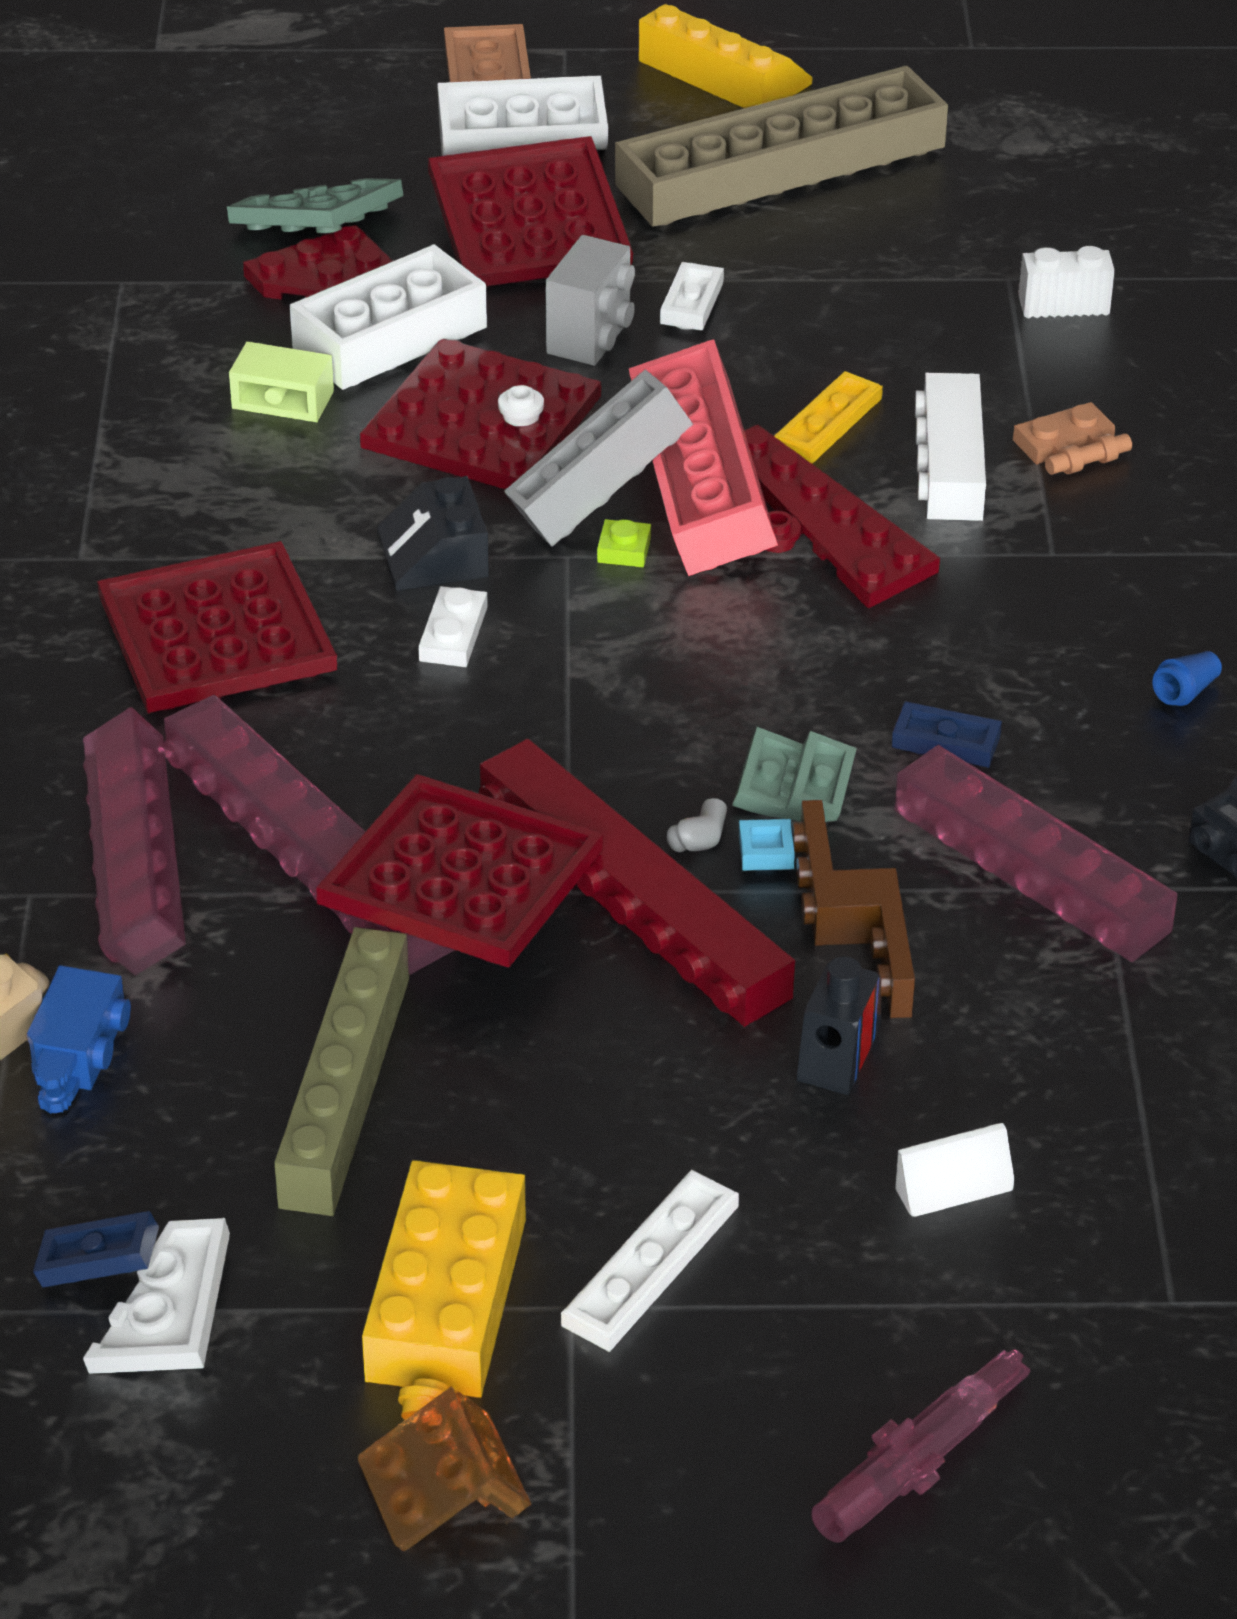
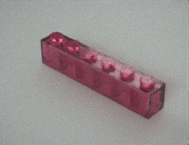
[83,707,186,975]
[895,745,1178,962]

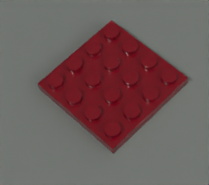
[428,136,633,286]
[360,339,601,489]
[97,541,337,713]
[317,774,603,968]

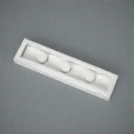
[561,1169,739,1352]

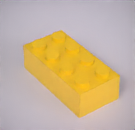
[362,1160,526,1398]

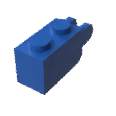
[27,965,131,1114]

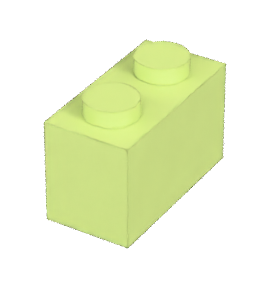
[229,342,334,422]

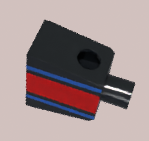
[797,956,881,1095]

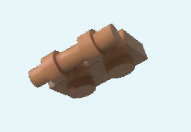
[1013,402,1132,475]

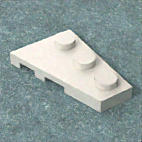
[83,1218,230,1374]

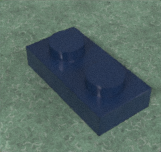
[892,701,1002,768]
[33,1211,159,1287]

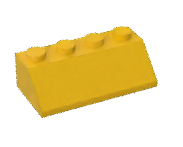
[639,4,812,108]

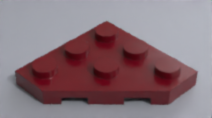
[243,225,393,300]

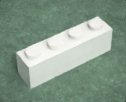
[915,373,986,521]

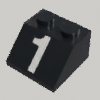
[377,476,489,591]

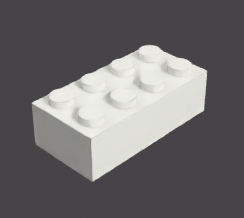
[290,244,487,390]

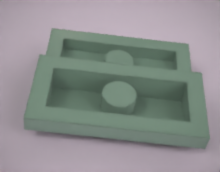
[732,727,857,822]

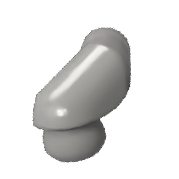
[666,798,727,853]

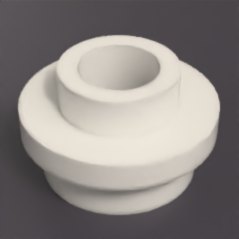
[498,385,544,426]

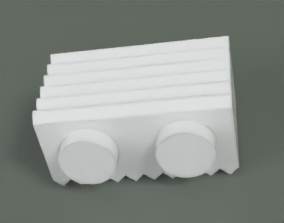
[1018,246,1115,318]

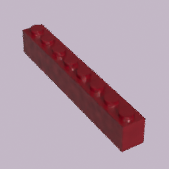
[479,739,795,1027]

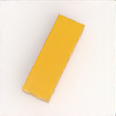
[774,371,883,464]

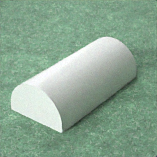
[438,76,608,156]

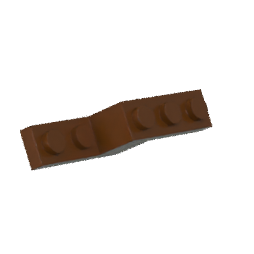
[791,800,915,1018]

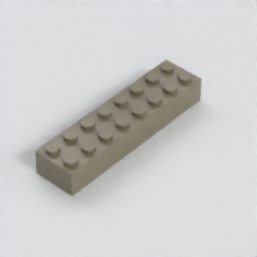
[615,66,948,227]

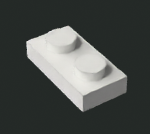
[660,262,724,330]
[419,586,487,667]

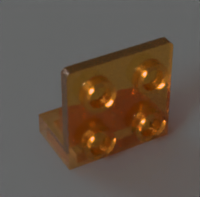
[358,1386,531,1551]

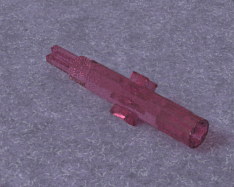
[812,1349,1030,1543]

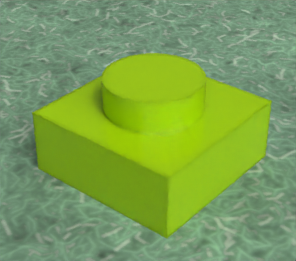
[597,519,651,567]

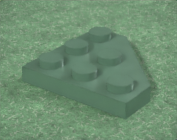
[227,178,403,233]

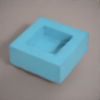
[739,819,795,871]

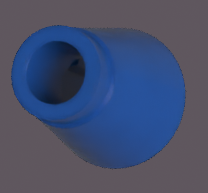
[1152,651,1222,706]

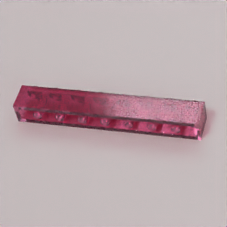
[163,695,454,975]

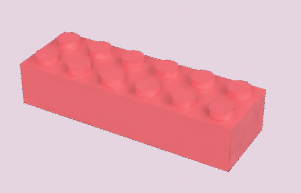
[629,339,778,576]

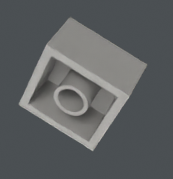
[546,235,635,366]

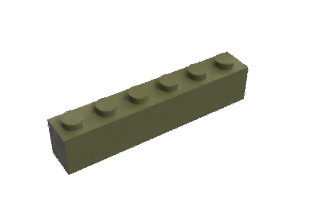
[275,927,409,1217]

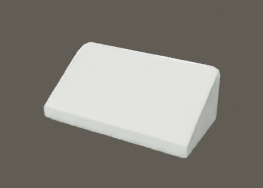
[895,1123,1014,1216]

